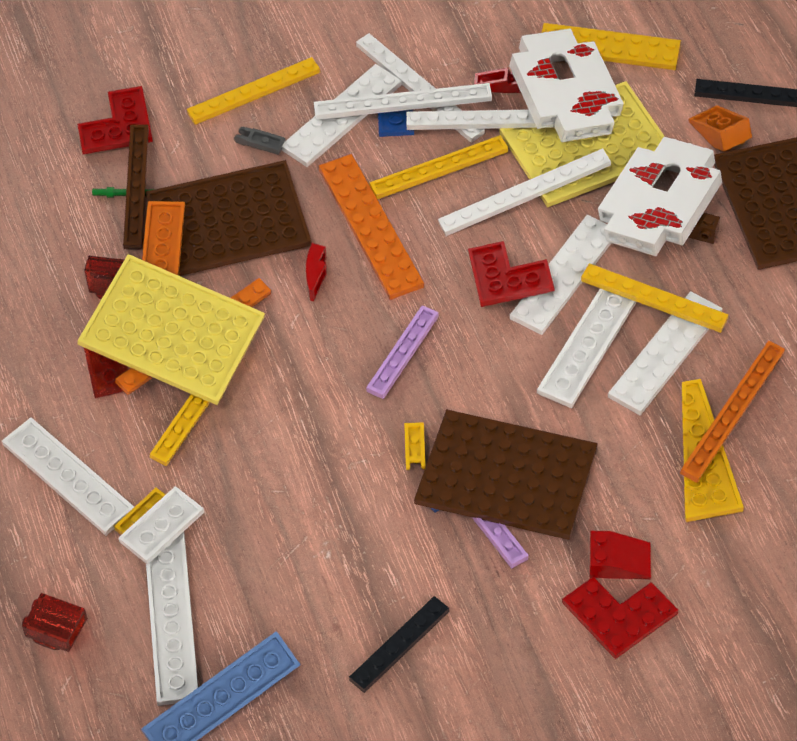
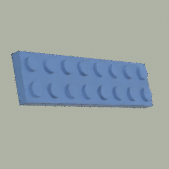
[141,631,301,741]

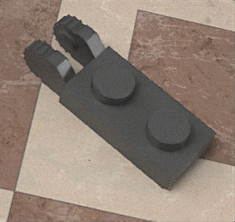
[234,126,286,155]

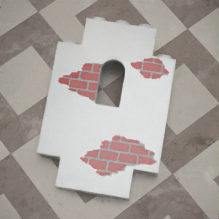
[509,29,624,142]
[598,137,722,256]

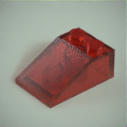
[84,348,129,399]

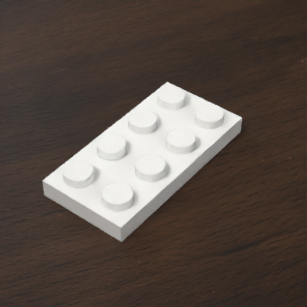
[118,486,204,565]

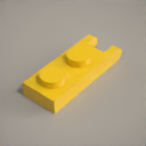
[404,422,426,470]

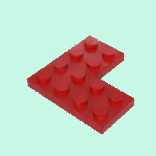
[77,86,153,155]
[468,241,555,307]
[562,576,678,659]

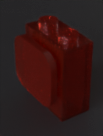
[84,255,124,299]
[22,593,88,652]

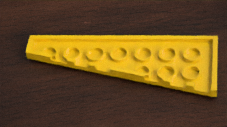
[681,379,744,522]

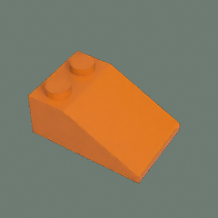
[688,105,752,152]

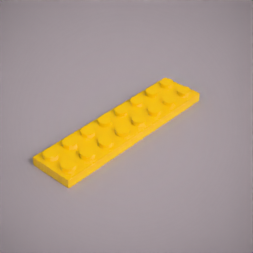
[541,23,681,70]

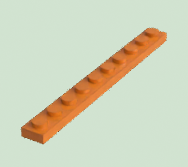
[115,278,271,395]
[680,340,785,483]

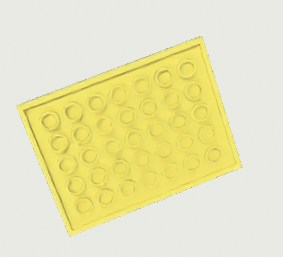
[499,81,665,207]
[77,254,265,405]

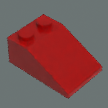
[590,531,651,580]

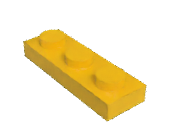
[114,487,166,535]

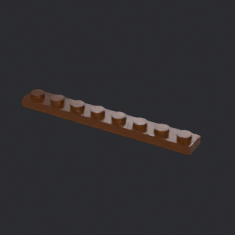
[123,125,149,249]

